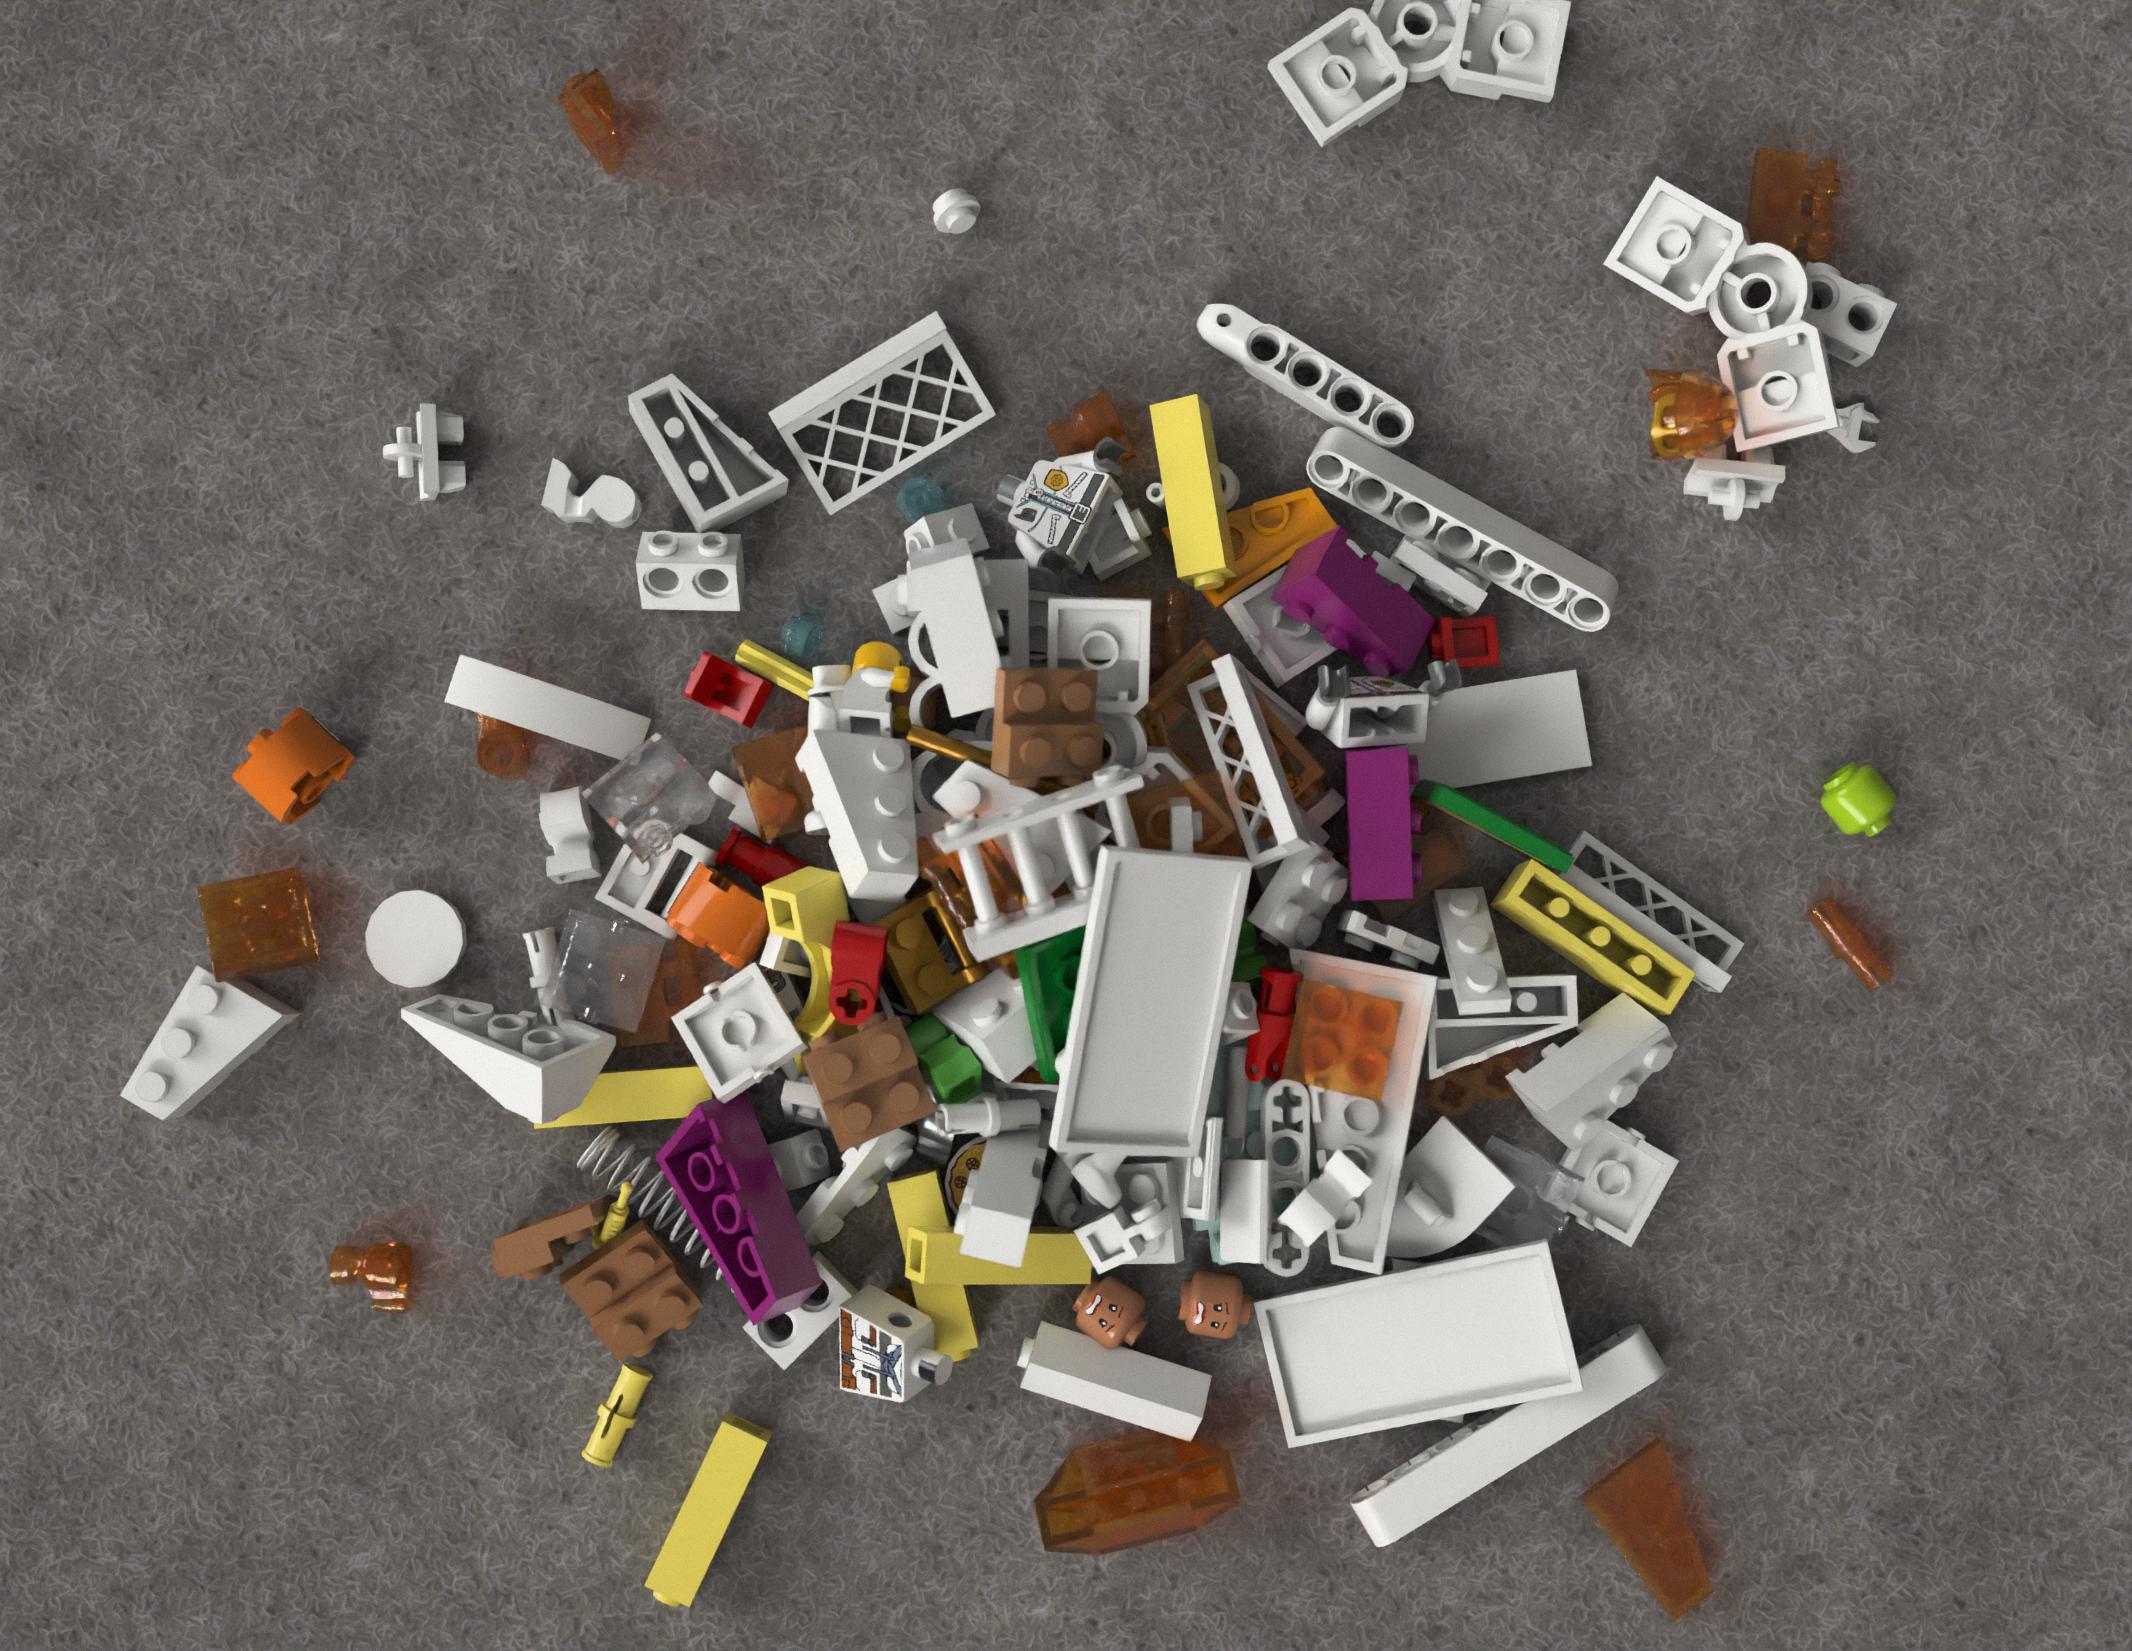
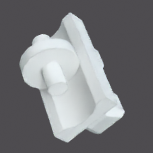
[383,403,466,501]
[1683,440,1785,521]

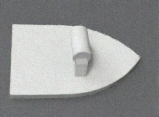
[1386,1115,1517,1258]

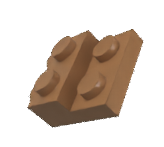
[991,667,1104,787]
[802,1011,937,1152]
[491,1194,611,1282]
[559,1219,703,1362]

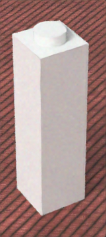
[1016,1321,1212,1442]

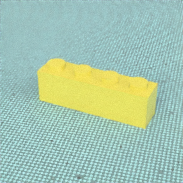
[1490,859,1696,1017]

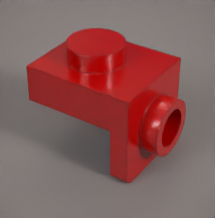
[1427,615,1500,669]
[684,652,774,729]

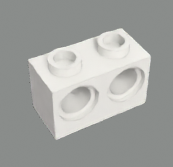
[1804,262,1897,367]
[635,531,745,611]
[742,1250,859,1370]

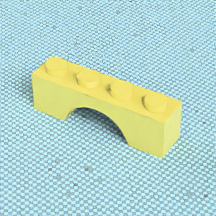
[762,866,861,1076]

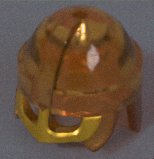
[1645,368,1739,461]

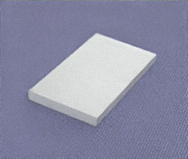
[1049,845,1253,1157]
[1254,1239,1584,1448]

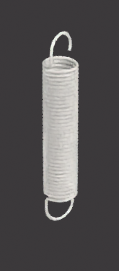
[1224,1047,1250,1159]

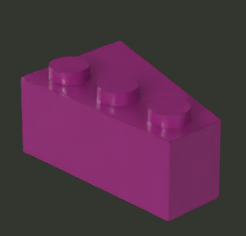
[1270,525,1435,679]
[1343,744,1422,901]

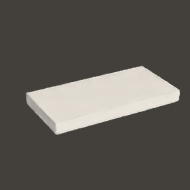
[1406,669,1592,796]

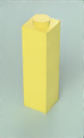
[1149,394,1237,590]
[534,1064,717,1129]
[887,1167,980,1362]
[905,1226,1094,1285]
[644,1411,773,1607]

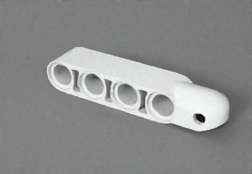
[1196,304,1414,453]

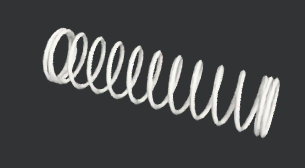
[577,1125,736,1296]

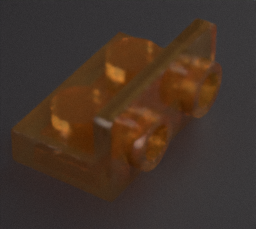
[557,68,623,176]

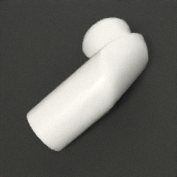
[1041,1155,1085,1229]

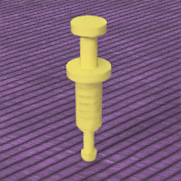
[592,1181,633,1250]

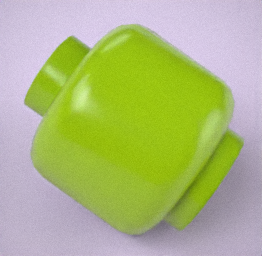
[1820,762,1897,837]

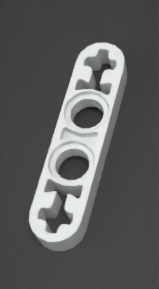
[1260,1078,1310,1277]

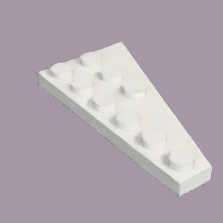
[1289,947,1439,1275]

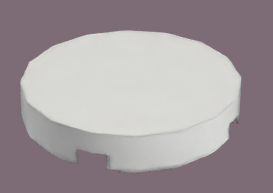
[365,890,467,988]

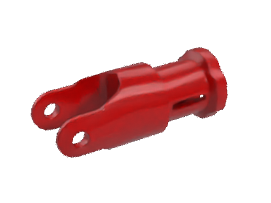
[715,824,813,888]
[1245,965,1304,1082]

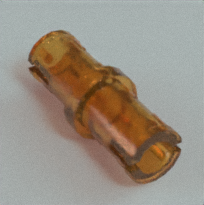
[1804,895,1894,992]

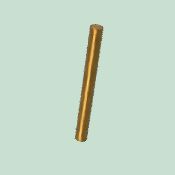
[906,723,1101,813]

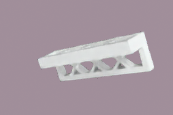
[1186,653,1312,869]
[1553,830,1744,993]

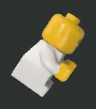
[839,641,911,738]

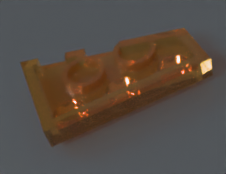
[1579,1437,1713,1622]

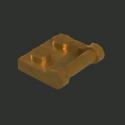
[868,882,990,1014]

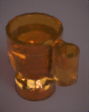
[1045,391,1136,465]
[330,1241,413,1314]

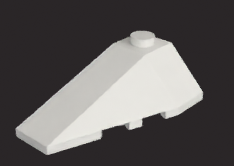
[401,994,616,1124]

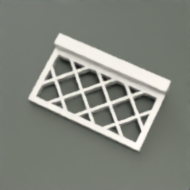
[768,311,996,516]

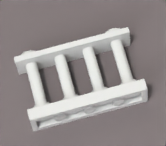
[933,765,1144,962]

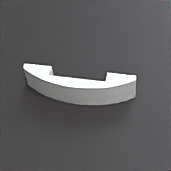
[444,654,651,765]

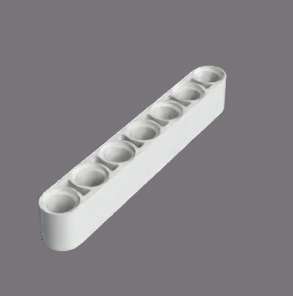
[1306,427,1619,632]
[1350,1324,1667,1547]

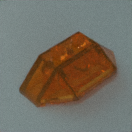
[1034,1429,1242,1555]

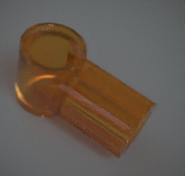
[476,713,531,781]

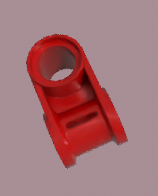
[828,920,889,1025]

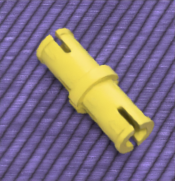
[582,1362,653,1468]

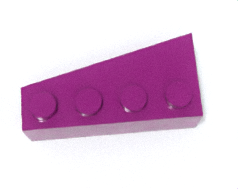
[655,1090,822,1326]

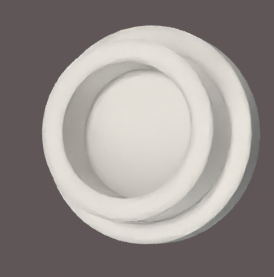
[933,188,981,234]

